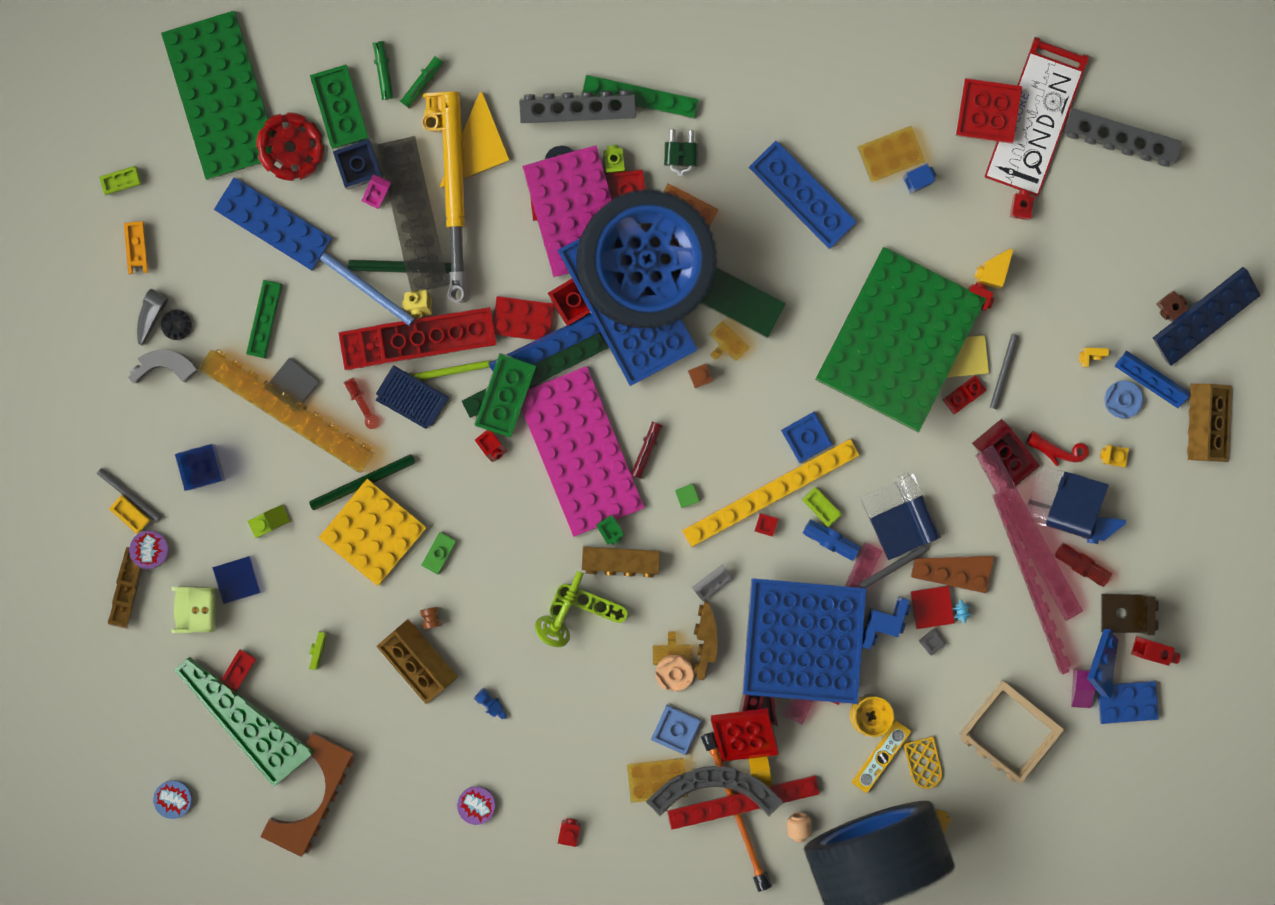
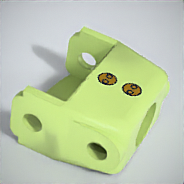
[172,586,216,633]

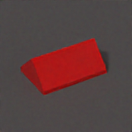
[547,278,590,326]

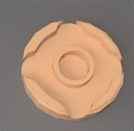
[656,655,694,691]

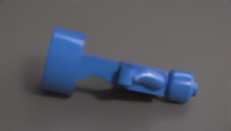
[474,688,507,719]

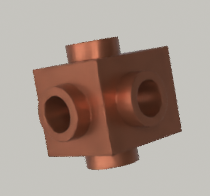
[1156,291,1189,321]

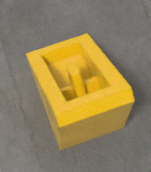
[748,756,772,786]

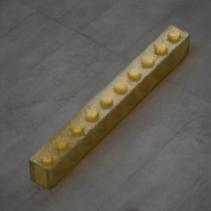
[198,349,375,473]

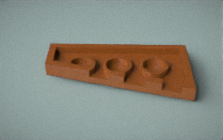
[911,556,994,593]

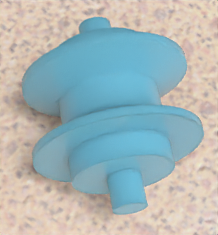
[952,600,973,623]

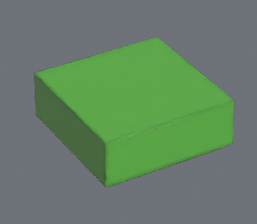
[675,484,699,508]

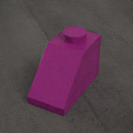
[1071,669,1095,708]

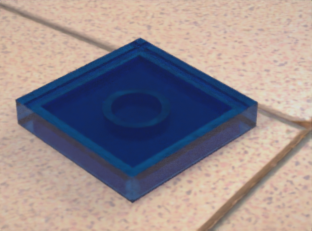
[212,556,261,604]

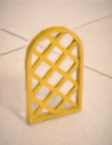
[903,736,942,789]

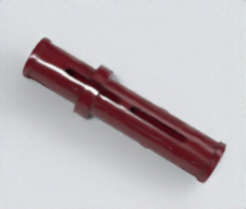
[631,421,663,479]

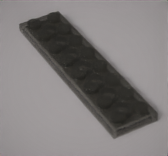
[377,136,449,293]

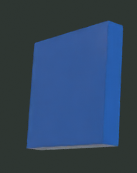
[781,411,833,463]

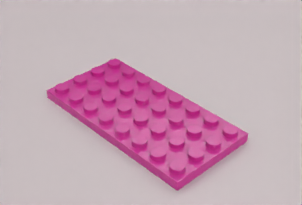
[521,366,644,537]

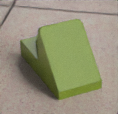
[247,504,291,538]

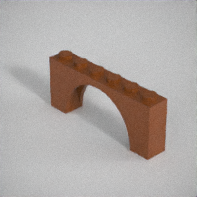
[260,731,355,857]

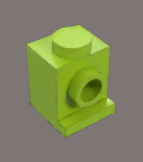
[603,145,625,174]

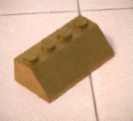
[1187,383,1232,462]
[376,619,458,704]

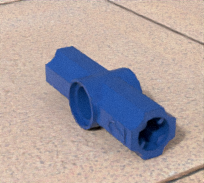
[802,519,861,561]

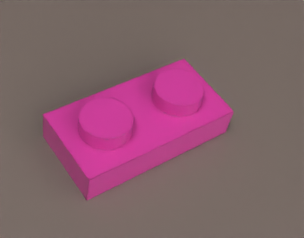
[361,175,391,209]

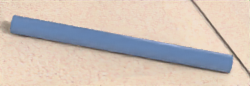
[320,252,415,326]

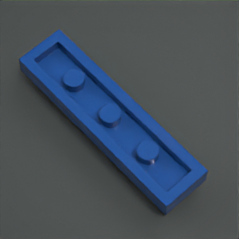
[1115,350,1190,408]

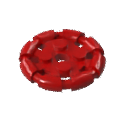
[256,112,325,181]

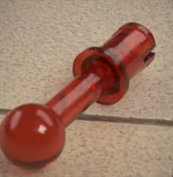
[344,377,380,429]

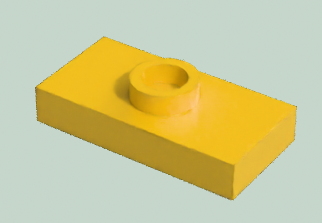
[109,495,151,534]

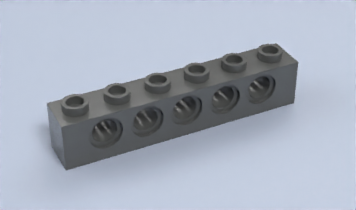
[519,90,637,123]
[1062,108,1182,167]

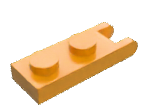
[124,221,148,275]

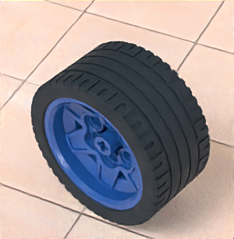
[576,189,717,328]
[804,801,955,905]

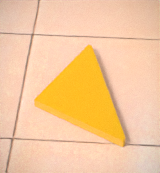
[440,92,510,188]

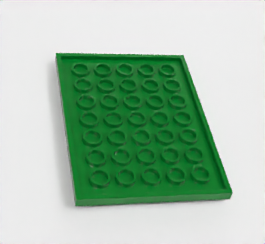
[815,247,986,433]

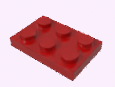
[493,296,554,340]

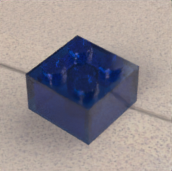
[175,444,225,491]

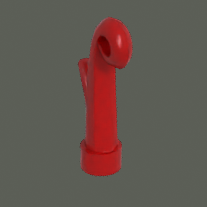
[1026,431,1089,466]

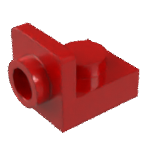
[475,430,507,462]
[557,818,581,847]

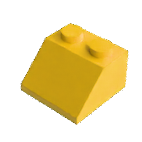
[974,249,1013,289]

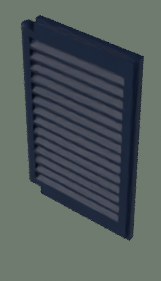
[376,365,449,429]

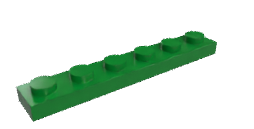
[582,75,698,119]

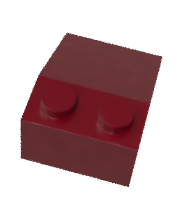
[972,419,1040,490]

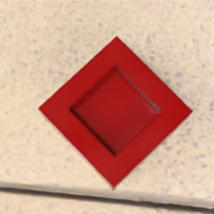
[754,513,778,537]

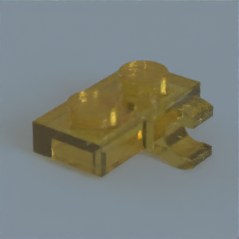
[709,320,750,361]
[653,631,691,665]

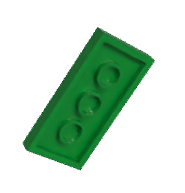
[310,64,369,150]
[474,353,536,438]

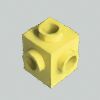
[402,289,432,319]

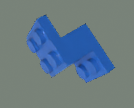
[862,596,911,650]

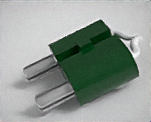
[664,129,698,176]

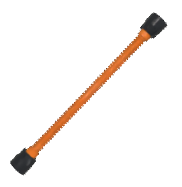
[701,731,772,892]

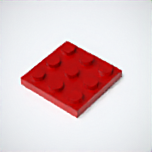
[956,78,1022,144]
[711,708,779,762]

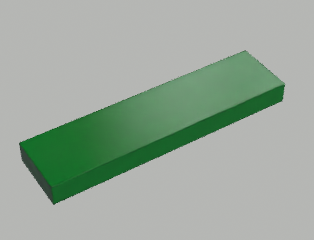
[246,280,283,359]

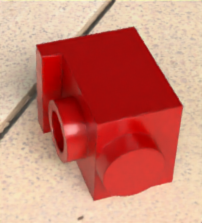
[1010,190,1035,220]

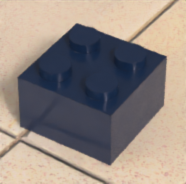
[333,139,383,190]

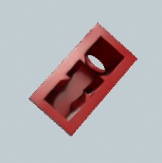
[1131,636,1181,666]

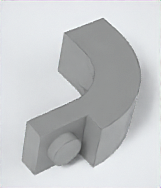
[128,350,199,383]

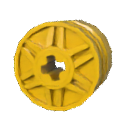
[849,695,894,737]

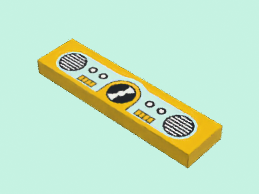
[851,720,912,793]

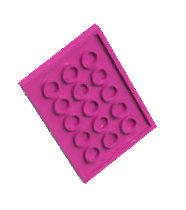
[522,145,612,277]

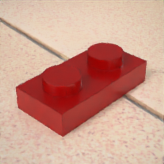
[221,649,256,692]

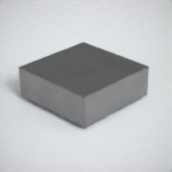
[918,629,946,656]

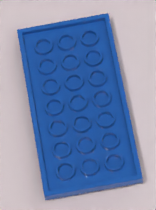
[557,236,698,386]

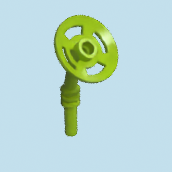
[535,571,584,648]

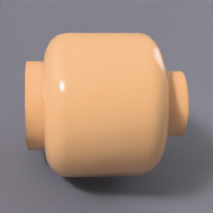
[787,812,812,842]

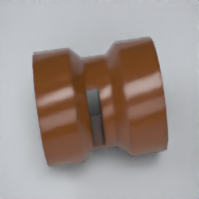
[420,607,442,629]

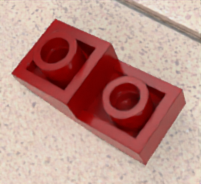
[942,375,987,415]

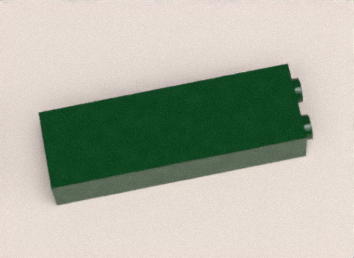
[671,268,786,338]

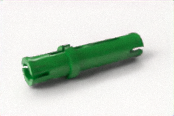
[372,41,394,100]
[400,55,444,108]

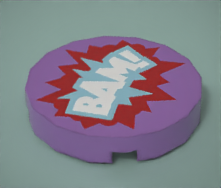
[129,531,168,570]
[457,786,495,825]

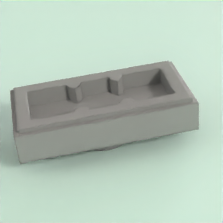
[692,564,733,602]

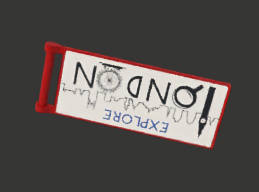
[984,37,1089,196]

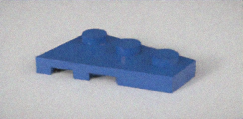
[1087,629,1118,699]

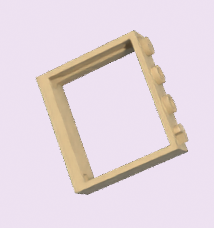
[959,680,1064,783]

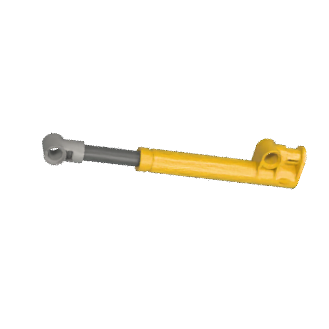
[422,91,470,303]

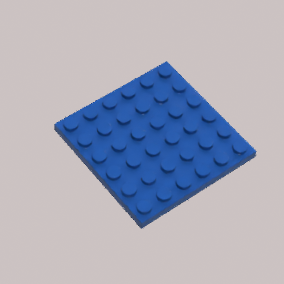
[742,578,866,704]

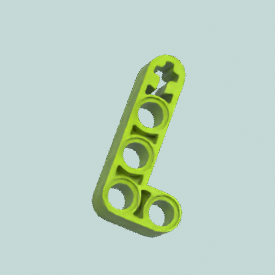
[549,583,628,623]

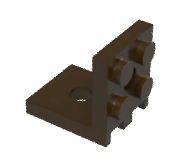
[1101,594,1159,635]

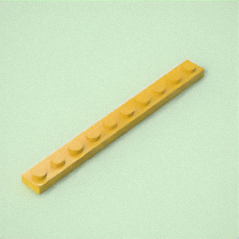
[682,439,859,547]

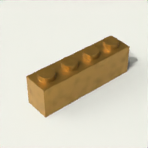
[582,546,660,578]

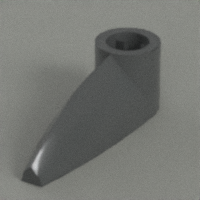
[137,289,168,346]

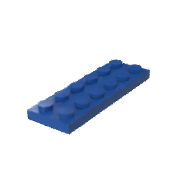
[748,140,856,249]
[214,177,332,271]

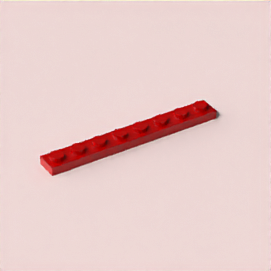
[666,775,820,830]

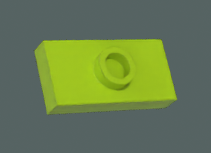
[99,166,142,196]
[801,486,842,527]
[309,630,328,670]

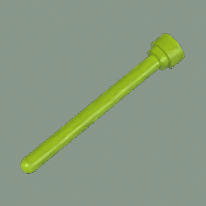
[405,360,490,380]

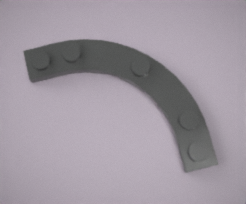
[646,766,783,817]

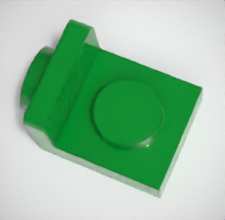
[595,515,624,545]

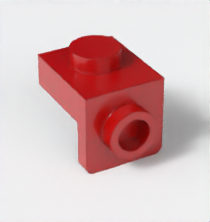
[968,283,995,311]

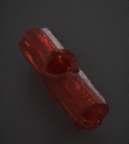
[1054,543,1112,587]

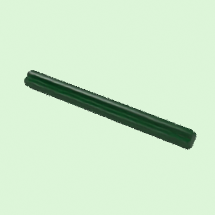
[348,260,451,274]
[309,454,416,510]

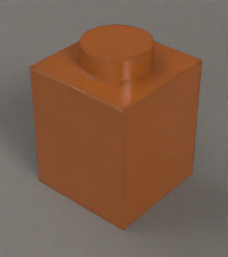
[688,363,713,389]

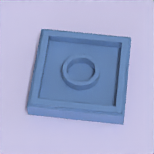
[651,705,702,755]

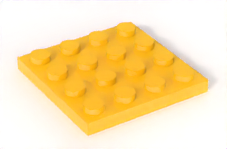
[318,478,427,586]

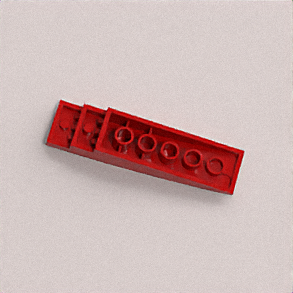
[338,307,496,370]

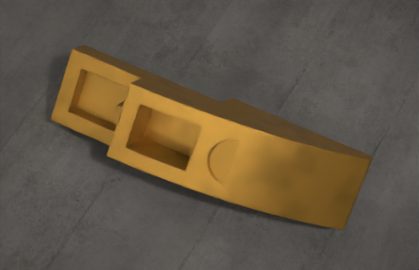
[694,601,718,680]

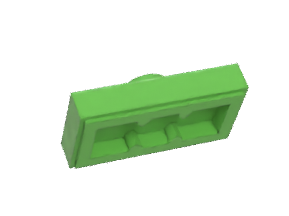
[421,532,456,575]

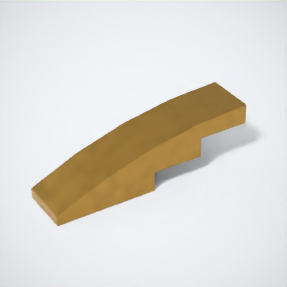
[108,547,142,629]

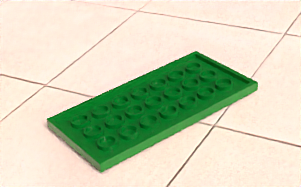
[161,11,273,180]

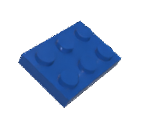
[1098,681,1159,724]

